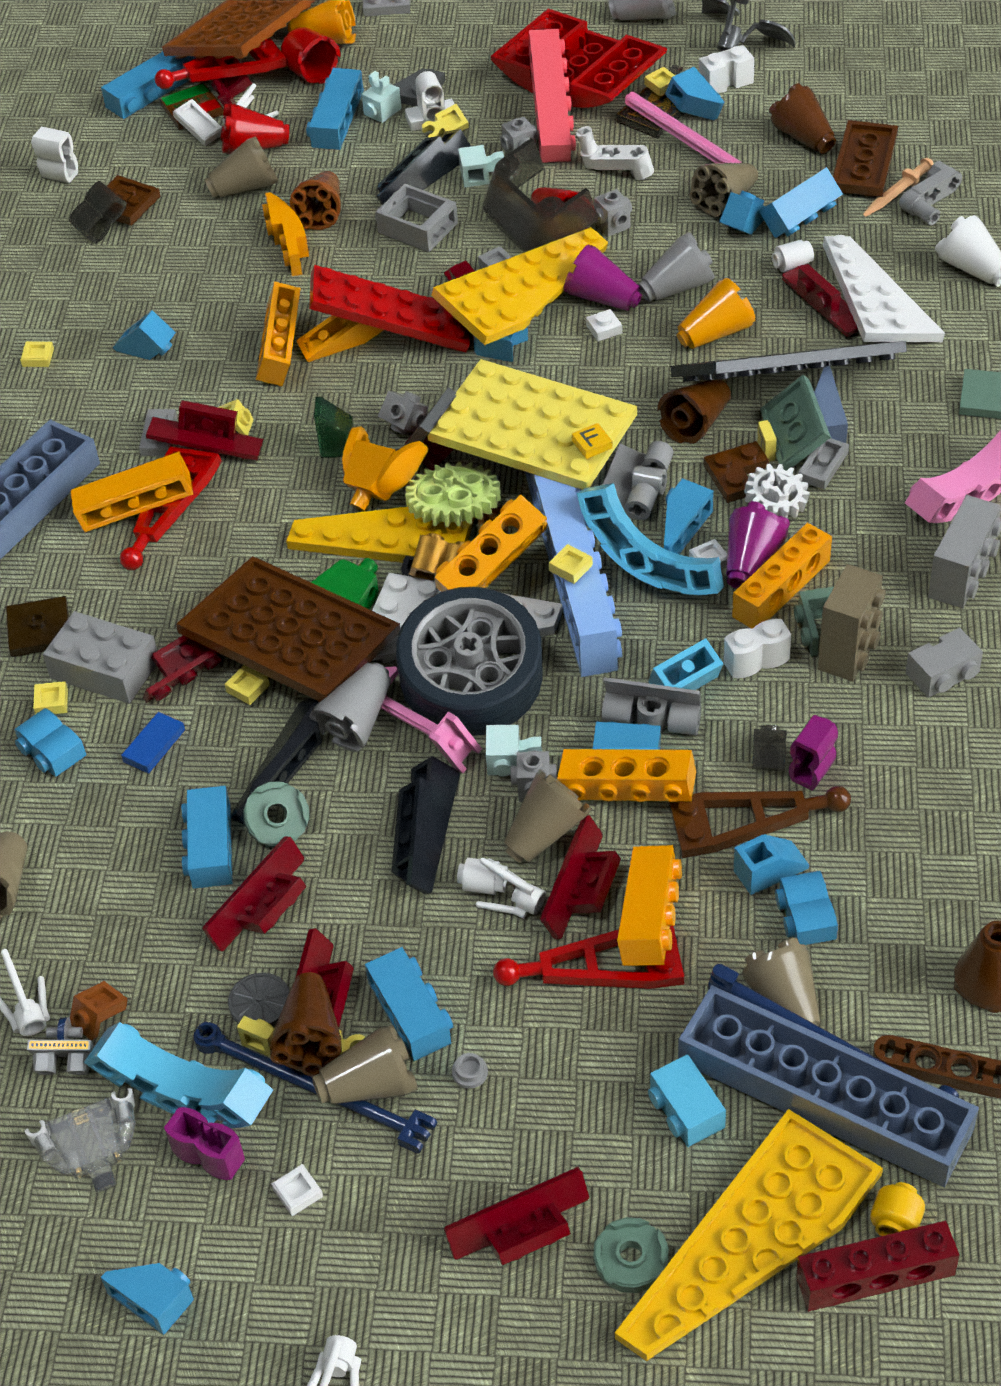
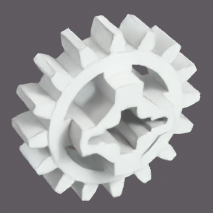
[744,464,810,518]

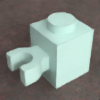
[361,71,401,123]
[458,145,505,188]
[486,725,542,776]

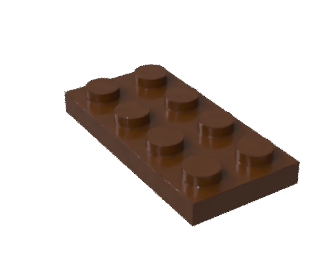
[833,120,899,197]

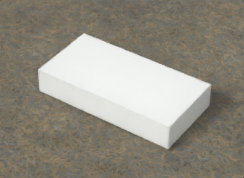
[173,99,222,146]

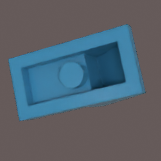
[473,327,528,362]

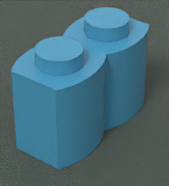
[14,708,86,777]
[775,871,838,945]

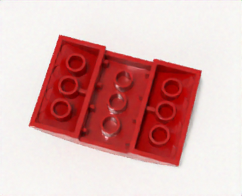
[491,8,667,108]

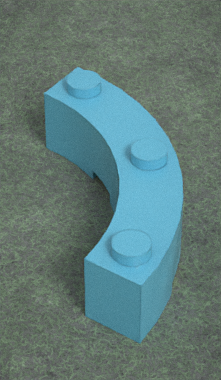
[576,483,724,595]
[84,1022,273,1128]

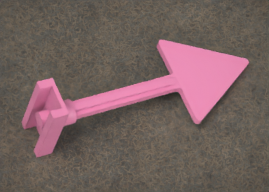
[381,666,482,773]

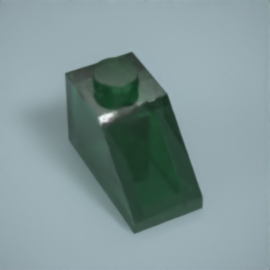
[314,397,354,458]

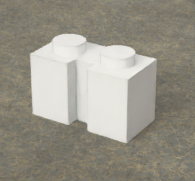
[699,45,754,94]

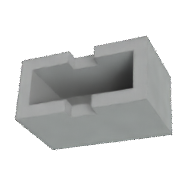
[906,627,983,698]

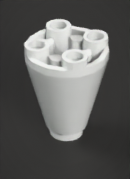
[935,215,1001,287]

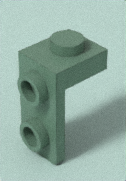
[794,587,834,657]

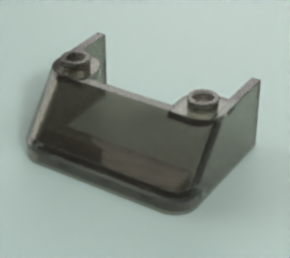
[482,138,599,252]

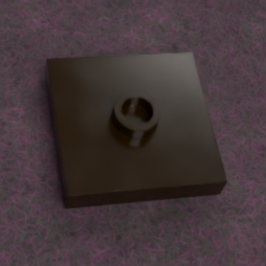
[6,596,69,657]

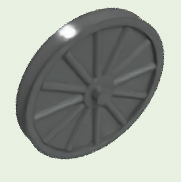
[228,972,289,1026]

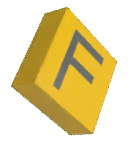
[572,423,613,459]

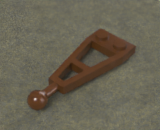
[669,786,851,858]

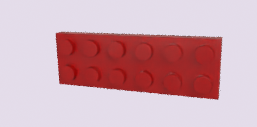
[309,265,470,353]

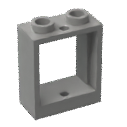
[375,184,458,252]

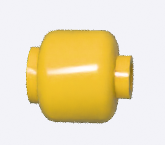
[870,1182,925,1236]

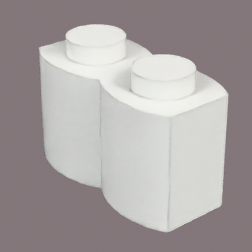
[31,126,78,184]
[724,619,791,678]

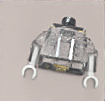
[25,1088,136,1192]

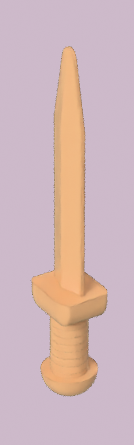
[863,158,934,217]

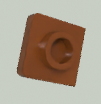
[70,981,128,1040]

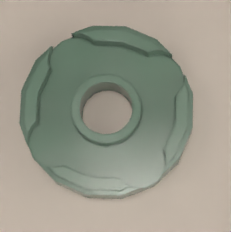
[243,782,309,847]
[593,1217,669,1293]

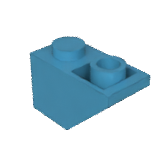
[665,67,725,120]
[720,190,766,235]
[733,834,809,895]

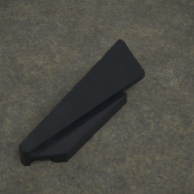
[376,129,471,205]
[231,698,322,825]
[391,756,460,894]

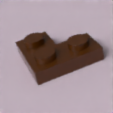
[103,175,161,226]
[703,441,769,503]

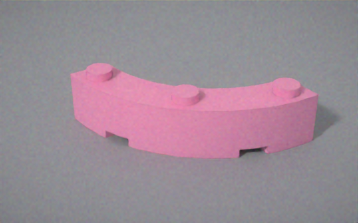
[905,430,1001,523]

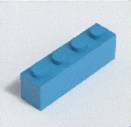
[101,51,195,119]
[306,68,364,150]

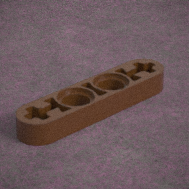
[873,1035,1001,1098]

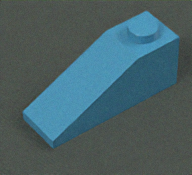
[664,478,714,554]

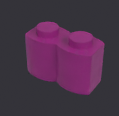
[789,714,838,791]
[164,1107,245,1180]

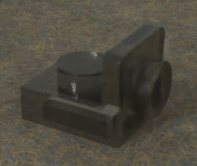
[752,725,787,771]

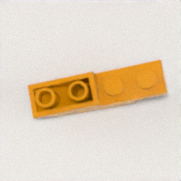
[262,192,309,276]

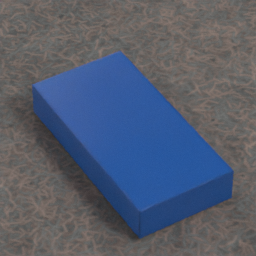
[121,712,185,774]

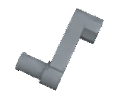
[899,161,962,225]

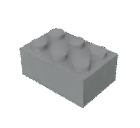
[928,495,1001,609]
[43,611,158,704]

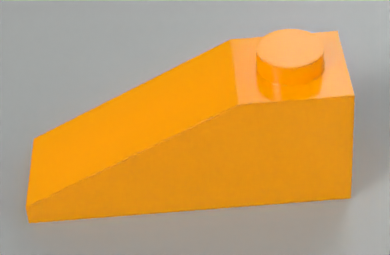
[296,315,384,362]

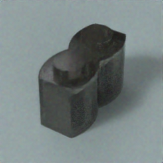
[69,181,127,244]

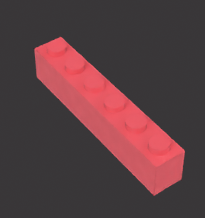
[528,29,576,163]

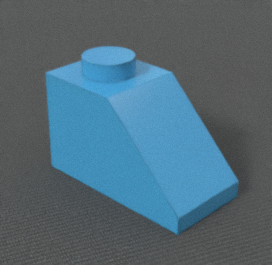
[112,310,176,360]
[101,1263,194,1335]

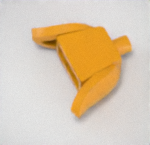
[342,426,429,512]

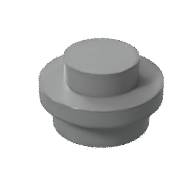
[452,1053,488,1088]

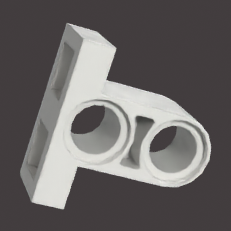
[405,71,454,131]

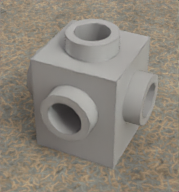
[500,116,538,162]
[593,189,632,237]
[378,390,429,434]
[510,751,557,802]

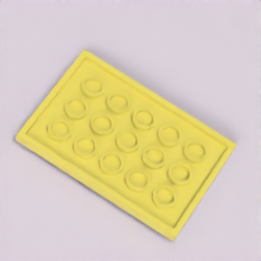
[427,359,637,490]

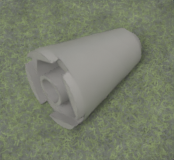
[309,663,391,752]

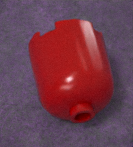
[281,27,341,84]

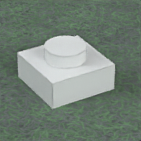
[586,309,622,341]

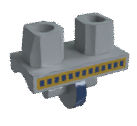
[27,1017,95,1075]

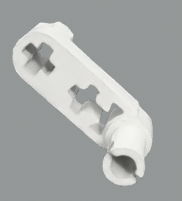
[576,126,654,180]

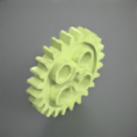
[405,462,501,527]

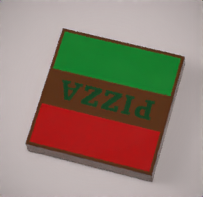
[159,82,223,130]

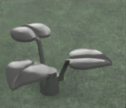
[702,0,796,51]

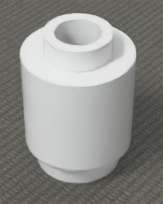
[772,240,814,272]
[457,858,508,895]

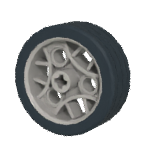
[396,587,543,736]

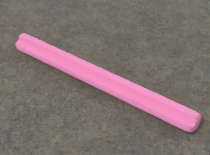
[625,92,742,163]

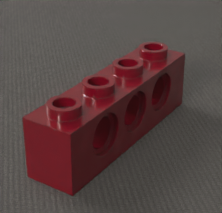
[796,1220,960,1312]

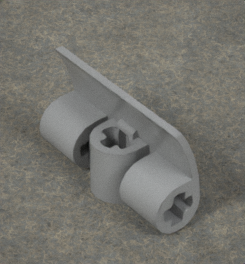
[603,441,674,520]
[602,677,701,736]

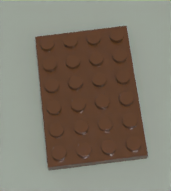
[176,556,400,702]

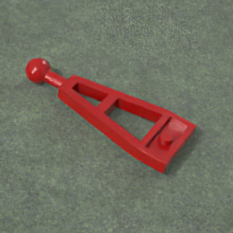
[155,38,287,89]
[120,447,222,570]
[493,926,684,989]

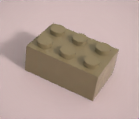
[818,564,886,682]

